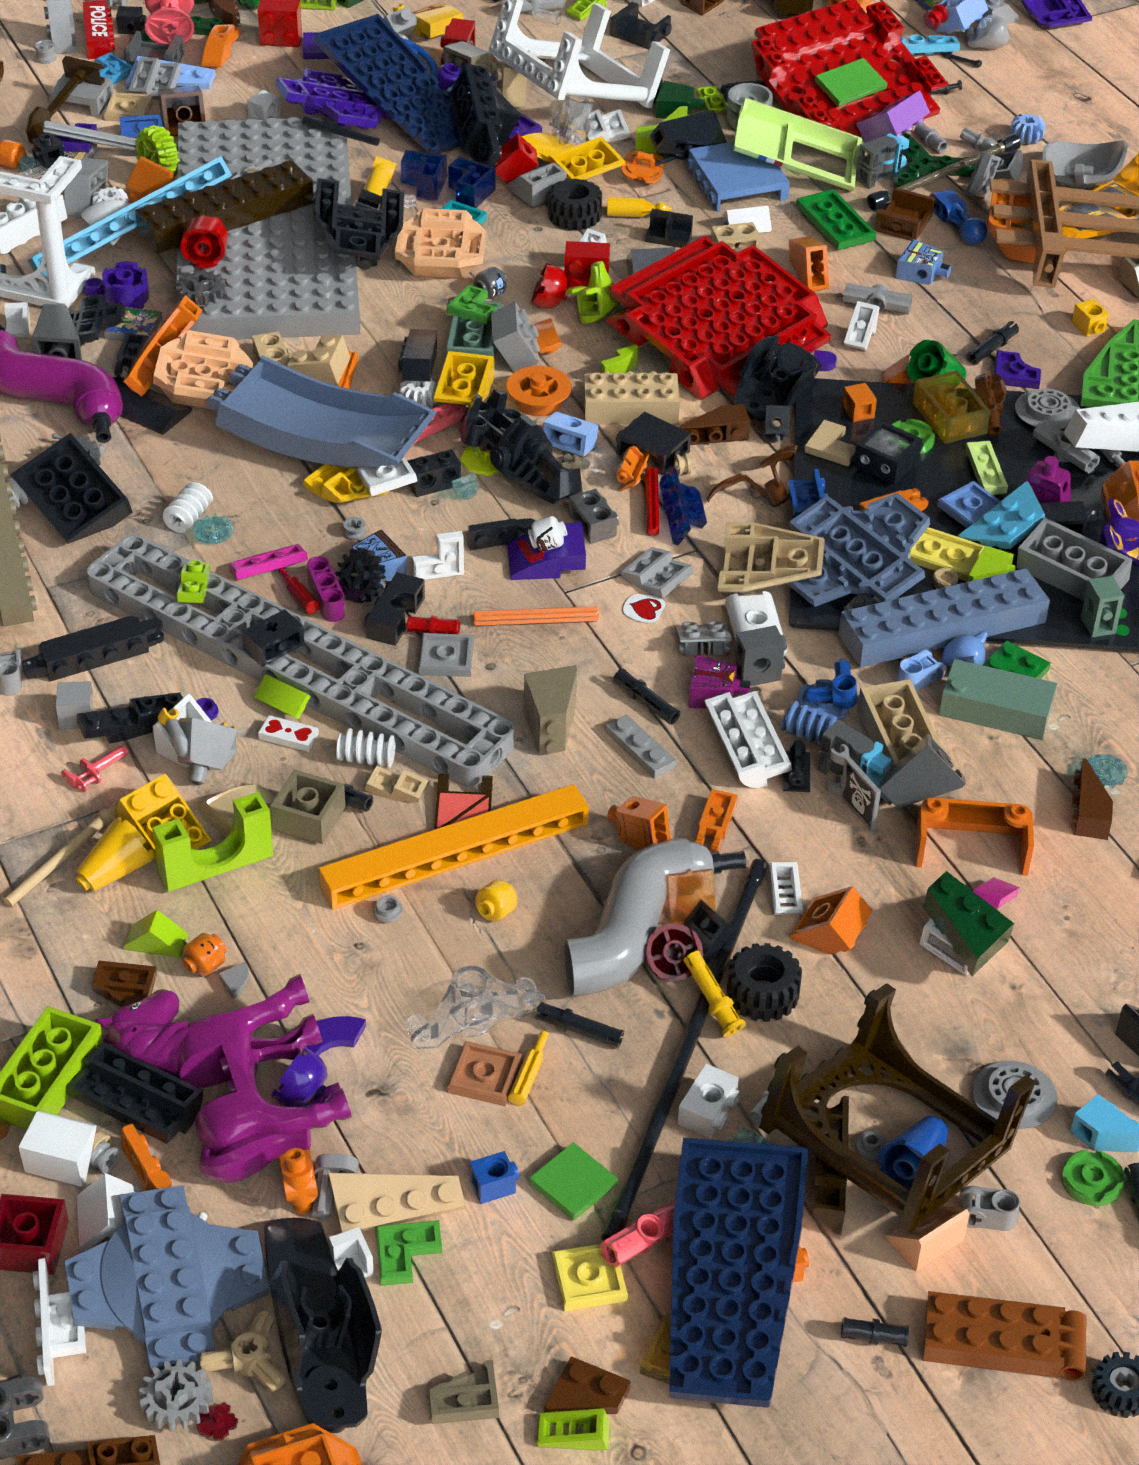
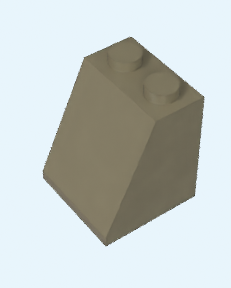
[524,665,577,755]

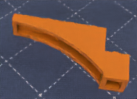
[123,295,203,397]

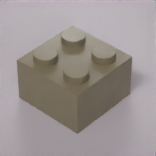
[270,769,345,844]

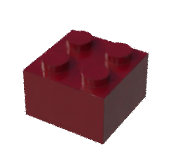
[0,1194,69,1275]

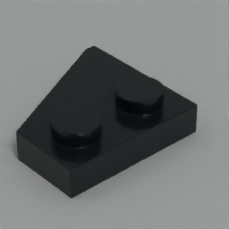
[684,899,735,965]

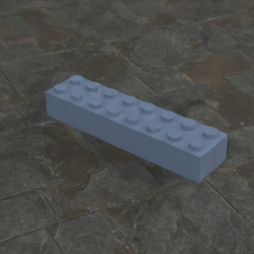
[839,568,1050,668]

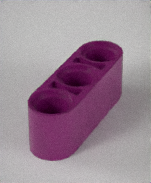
[307,556,345,622]

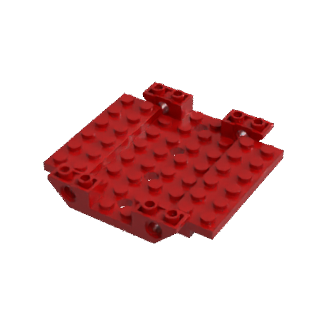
[751,0,948,139]
[607,235,831,400]

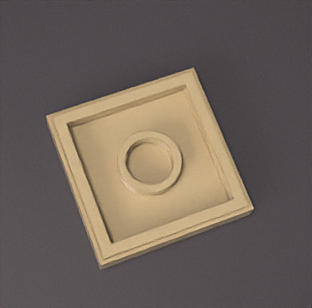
[104,92,153,121]

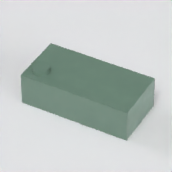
[446,301,502,363]
[939,659,1057,740]

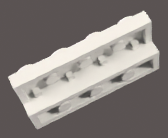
[705,691,792,788]

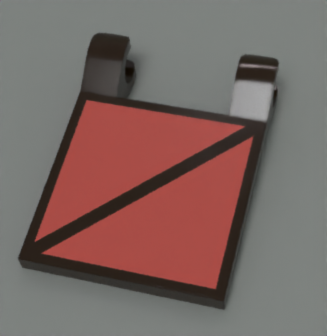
[434,773,493,829]

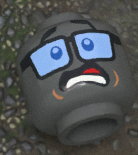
[473,267,507,299]

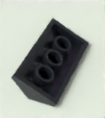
[112,376,193,435]

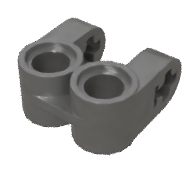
[0,1376,50,1460]

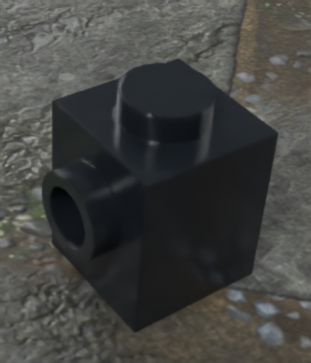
[116,6,147,34]
[764,405,790,441]

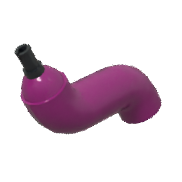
[0,330,123,443]

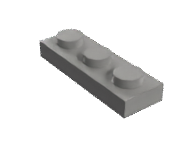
[606,714,676,779]

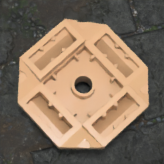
[395,208,486,279]

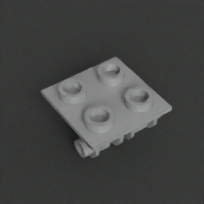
[676,621,732,656]

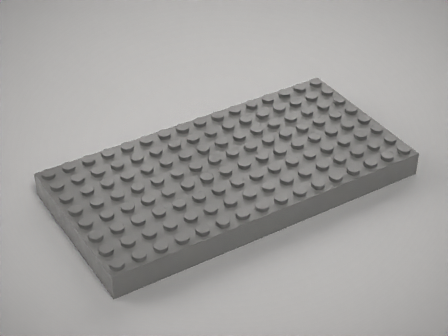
[177,116,361,340]

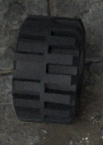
[548,178,602,230]
[726,943,802,1022]

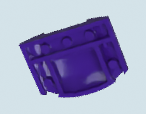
[1021,0,1092,28]

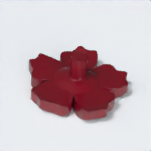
[197,1402,239,1441]

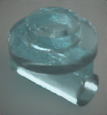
[19,154,45,175]
[451,473,480,500]

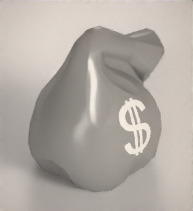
[965,14,1010,49]

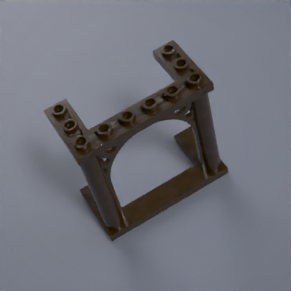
[759,983,1036,1234]

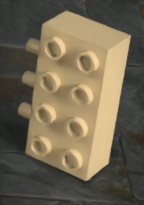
[584,371,680,424]

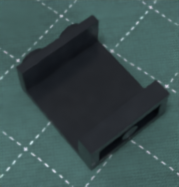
[610,2,672,50]
[616,412,691,475]

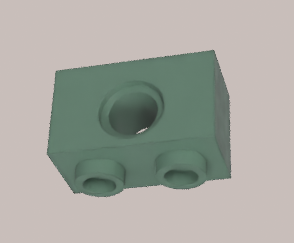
[1081,576,1124,637]

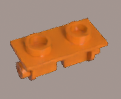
[616,446,650,492]

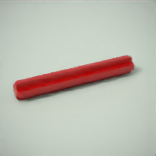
[645,467,660,536]

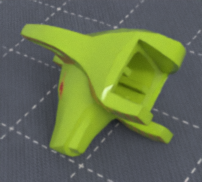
[566,261,621,324]

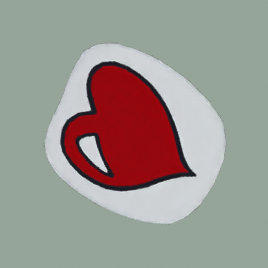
[623,594,665,623]

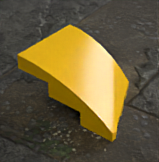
[522,133,574,163]
[303,464,390,503]

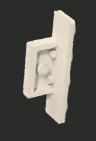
[33,1258,87,1386]

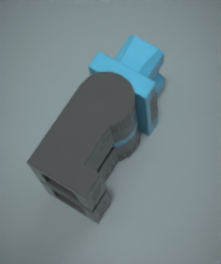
[855,133,909,189]
[817,720,892,788]

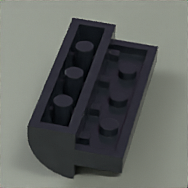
[66,1042,203,1144]

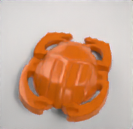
[621,150,664,184]

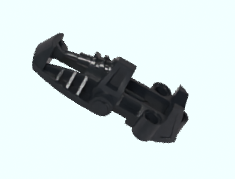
[459,389,583,504]

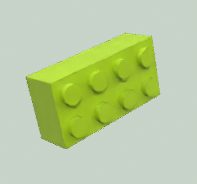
[0,1006,103,1130]

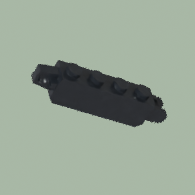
[22,616,164,682]

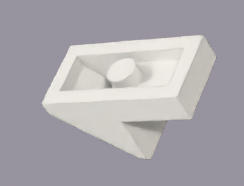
[844,301,879,351]

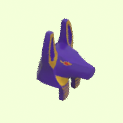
[1100,499,1139,566]

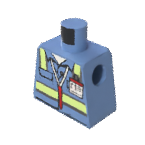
[896,239,952,285]

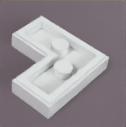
[413,531,464,580]

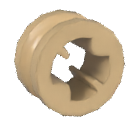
[674,453,691,476]

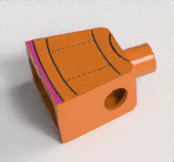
[607,796,671,851]

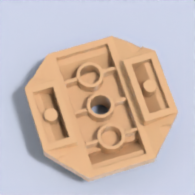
[153,330,253,410]

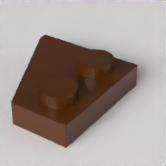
[92,960,157,1007]
[544,1356,631,1414]

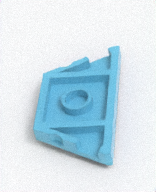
[958,481,1045,549]

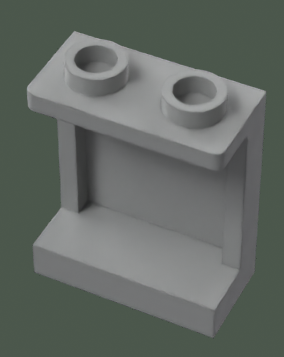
[49,73,113,117]

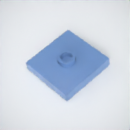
[937,481,1001,528]

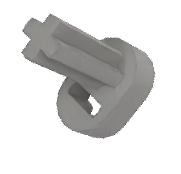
[312,1154,359,1220]

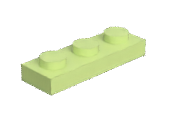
[966,441,1008,495]

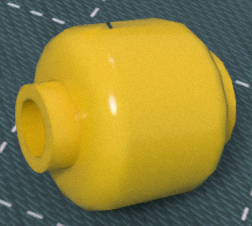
[475,880,517,922]

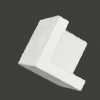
[4,302,30,337]
[329,1227,374,1278]

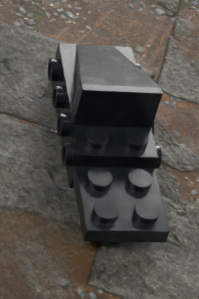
[449,63,520,184]

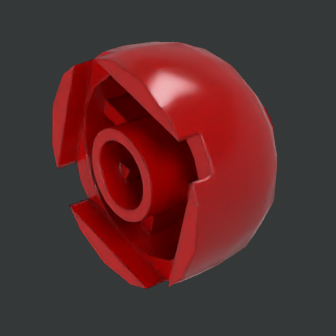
[531,262,569,309]

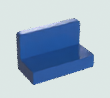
[119,114,162,139]

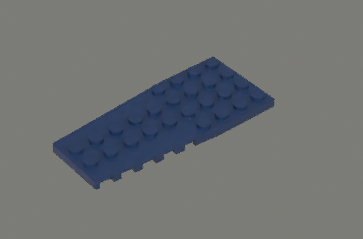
[313,14,461,156]
[669,1137,808,1408]

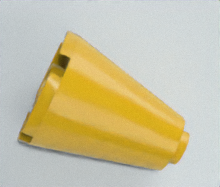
[75,816,156,892]

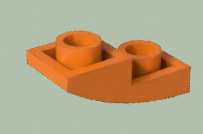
[532,318,562,354]

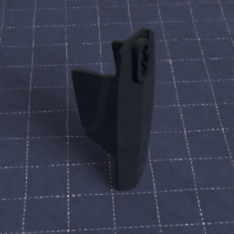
[264,1218,382,1433]

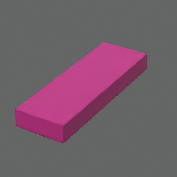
[228,544,308,580]
[973,877,1020,909]

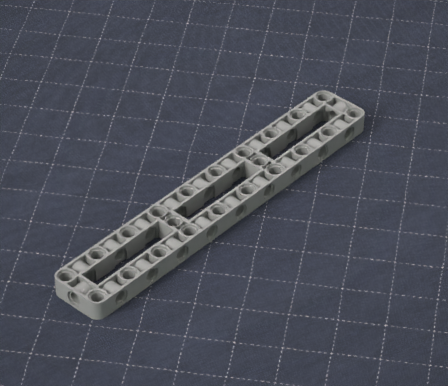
[87,535,514,787]

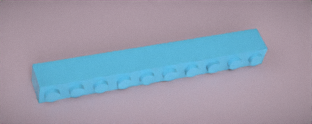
[28,156,232,281]

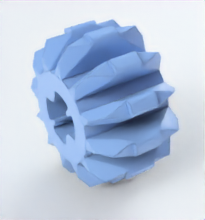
[1010,113,1046,145]

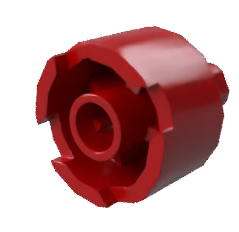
[181,216,228,269]

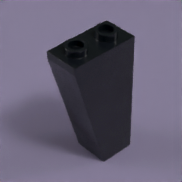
[650,110,727,155]

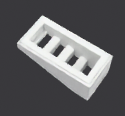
[767,862,803,915]

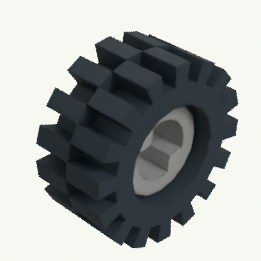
[1091,1351,1139,1418]

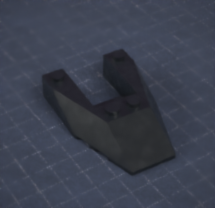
[313,178,404,260]

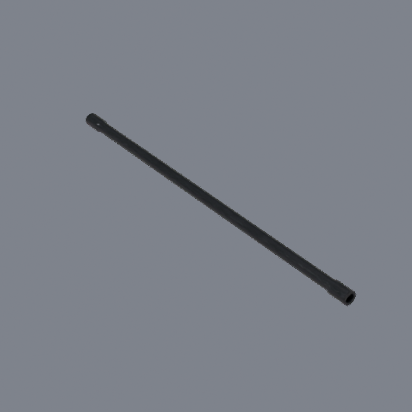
[601,859,768,1241]

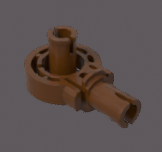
[964,372,1007,435]

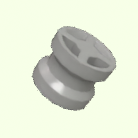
[34,40,56,64]

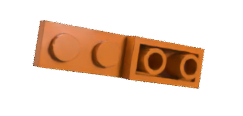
[202,25,241,69]

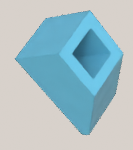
[1070,1094,1139,1152]

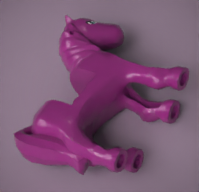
[95,974,352,1183]

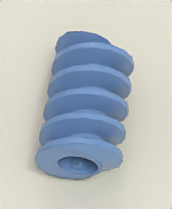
[781,701,837,746]

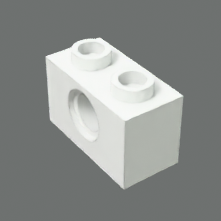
[678,1064,741,1139]

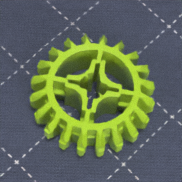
[135,125,180,178]

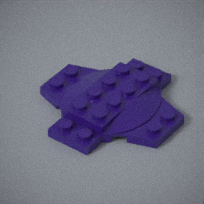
[275,68,393,130]

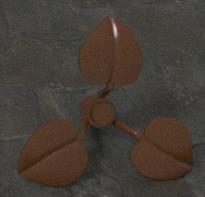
[707,444,798,507]

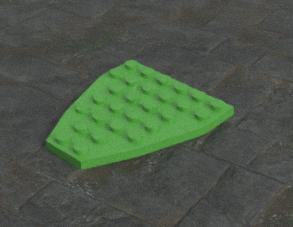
[1080,319,1139,408]

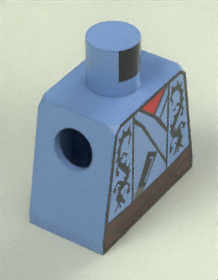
[351,529,407,582]

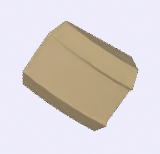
[200,785,275,838]

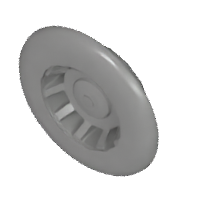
[1015,388,1080,430]
[973,1061,1057,1129]

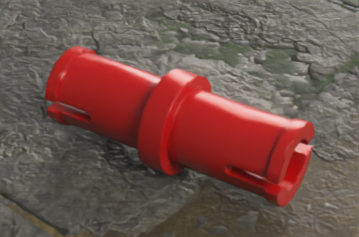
[407,615,460,634]

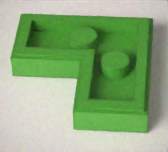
[446,285,497,325]
[376,1220,442,1286]

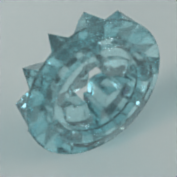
[194,514,234,544]
[1087,754,1128,789]

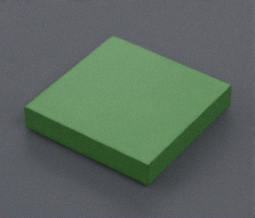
[530,1142,618,1221]

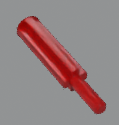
[279,567,320,614]

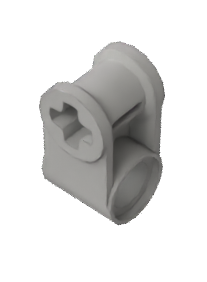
[0,648,23,696]
[959,1186,1020,1231]

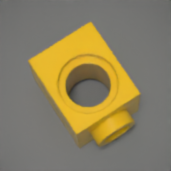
[1072,299,1109,337]

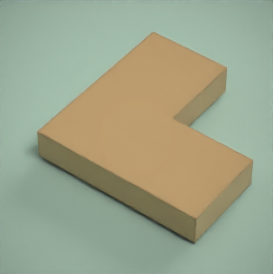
[805,420,856,466]

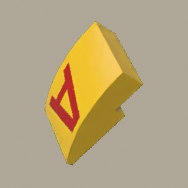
[413,4,463,38]

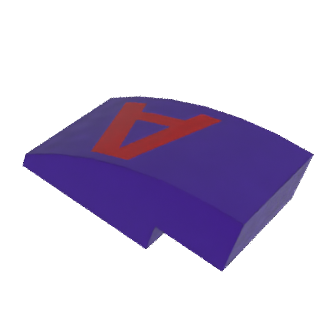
[507,522,586,580]

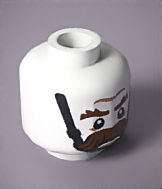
[528,516,567,552]

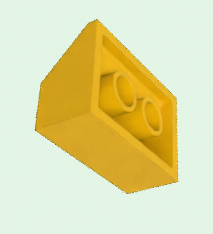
[549,136,625,180]

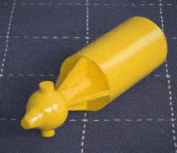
[607,197,672,218]

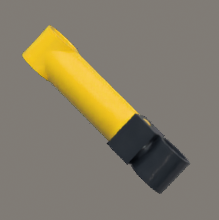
[355,156,397,210]

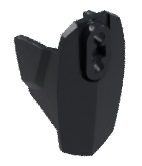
[733,335,822,422]

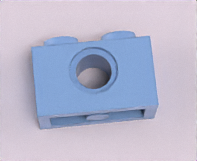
[543,411,598,457]

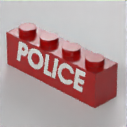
[83,0,115,60]

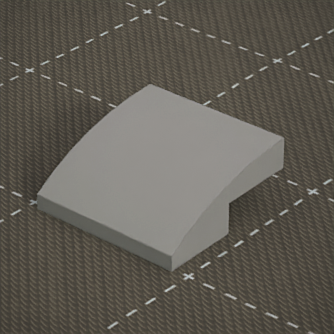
[128,58,182,101]
[621,547,693,598]

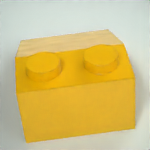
[434,351,495,405]

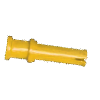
[683,951,746,1037]

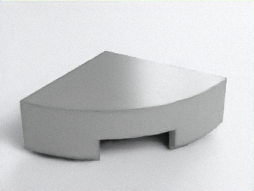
[219,962,249,999]

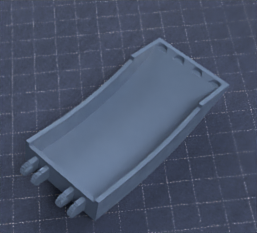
[206,355,437,467]

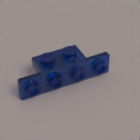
[659,467,707,546]

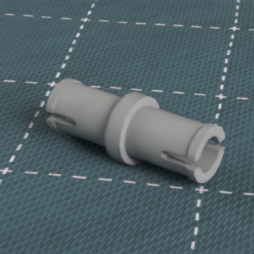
[914,122,949,153]

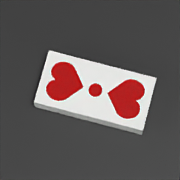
[258,715,319,752]

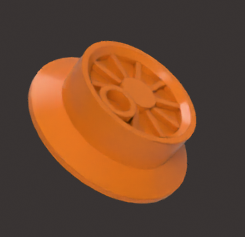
[506,366,572,416]

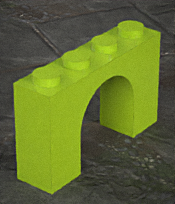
[152,791,274,892]

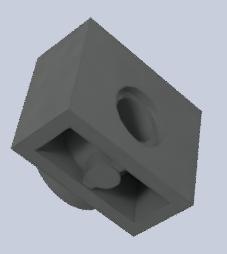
[733,625,787,686]

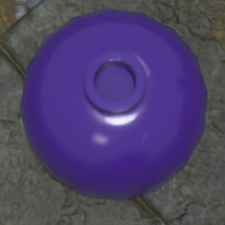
[271,1046,328,1107]

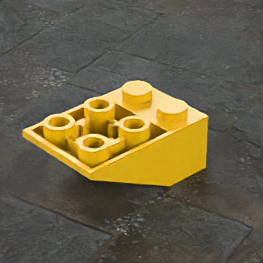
[114,774,212,860]

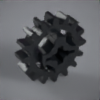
[335,547,386,603]

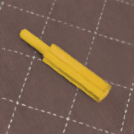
[508,1030,549,1106]

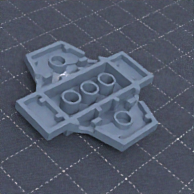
[787,493,930,607]
[64,1185,270,1374]

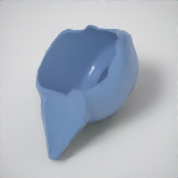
[942,632,987,667]

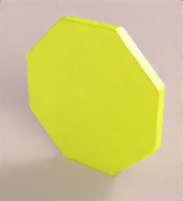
[460,446,500,476]

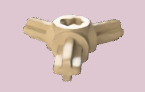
[199,1310,286,1392]

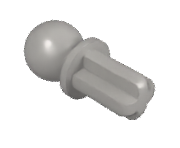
[960,128,996,151]

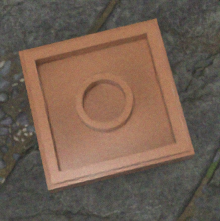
[447,1041,522,1107]

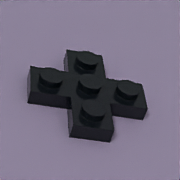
[69,294,126,343]

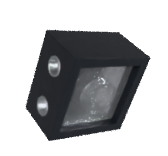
[853,420,922,485]

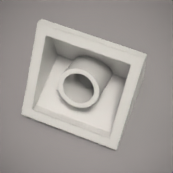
[153,694,212,768]
[19,1111,97,1187]
[77,1173,141,1252]

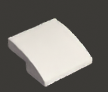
[580,109,631,142]

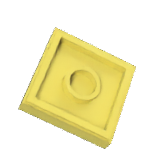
[552,1244,628,1312]

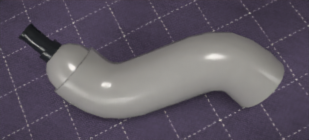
[564,838,746,997]

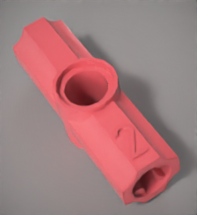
[600,1201,675,1268]

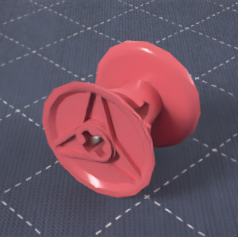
[145,0,195,44]

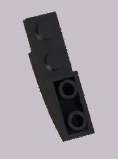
[76,692,183,743]

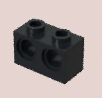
[407,449,461,497]

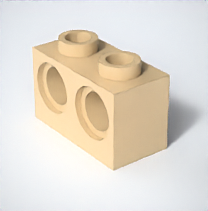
[711,222,761,249]
[252,331,292,366]

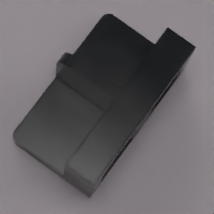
[645,209,693,248]

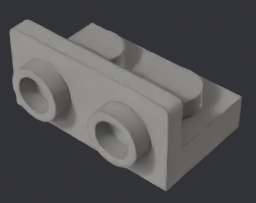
[967,151,1001,198]

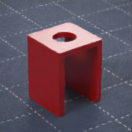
[493,133,538,184]

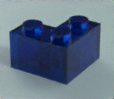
[401,150,447,200]
[448,156,496,208]

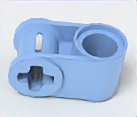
[897,650,947,691]

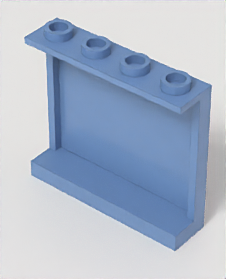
[686,142,790,212]

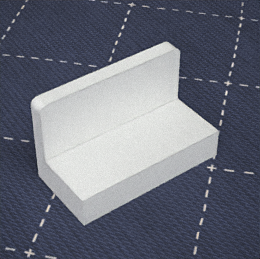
[722,206,772,233]

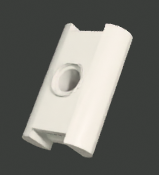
[725,591,787,657]

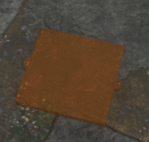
[666,868,716,923]

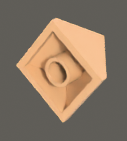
[885,1206,969,1271]

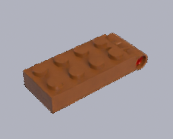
[923,1291,1087,1381]

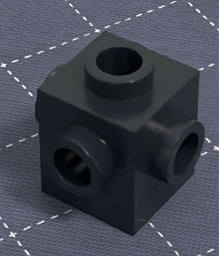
[32,133,65,169]

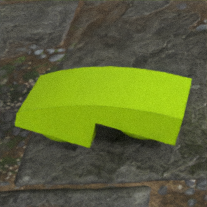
[696,86,728,113]
[600,344,638,373]
[177,560,210,603]
[253,674,311,720]

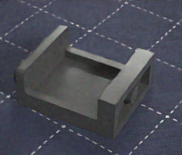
[124,31,185,66]

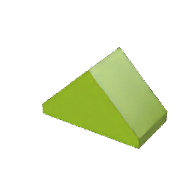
[124,910,188,958]

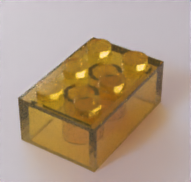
[913,371,990,444]

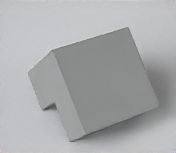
[56,681,93,730]

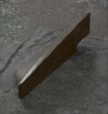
[813,1096,849,1235]

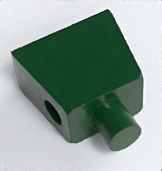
[655,80,705,119]

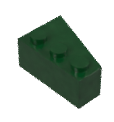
[923,871,1014,976]

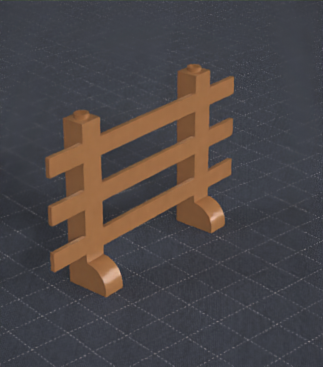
[990,159,1139,288]

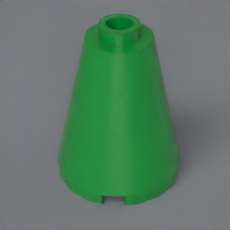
[906,340,966,387]

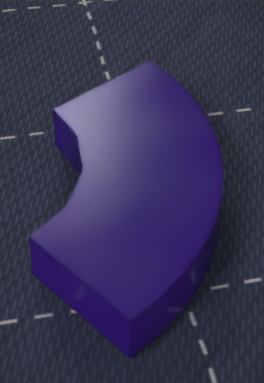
[302,1016,366,1056]

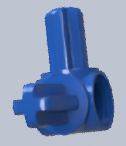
[806,659,858,709]

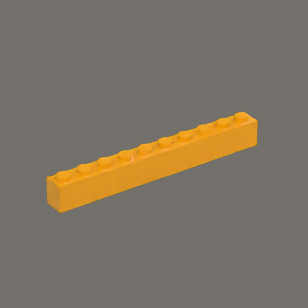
[319,784,589,910]

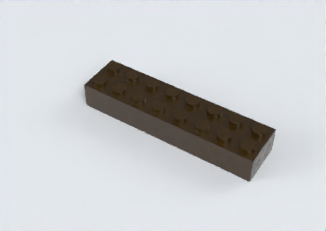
[135,160,314,254]

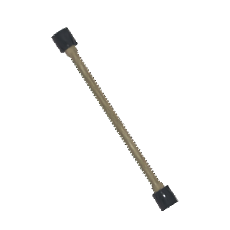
[867,133,1021,211]

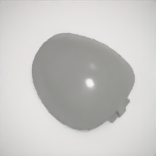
[1042,140,1128,190]

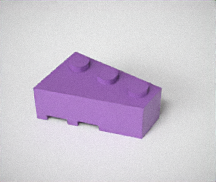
[856,90,930,142]

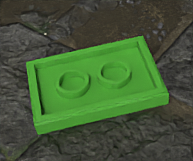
[815,58,887,106]

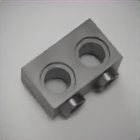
[569,489,619,544]

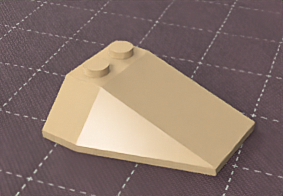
[718,522,825,594]

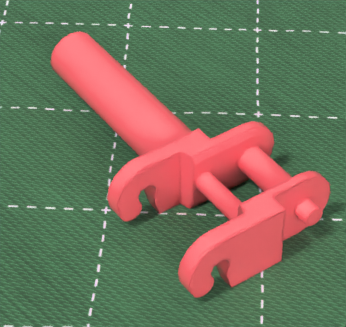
[61,745,129,792]

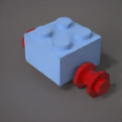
[923,0,988,33]

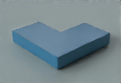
[95,52,133,85]

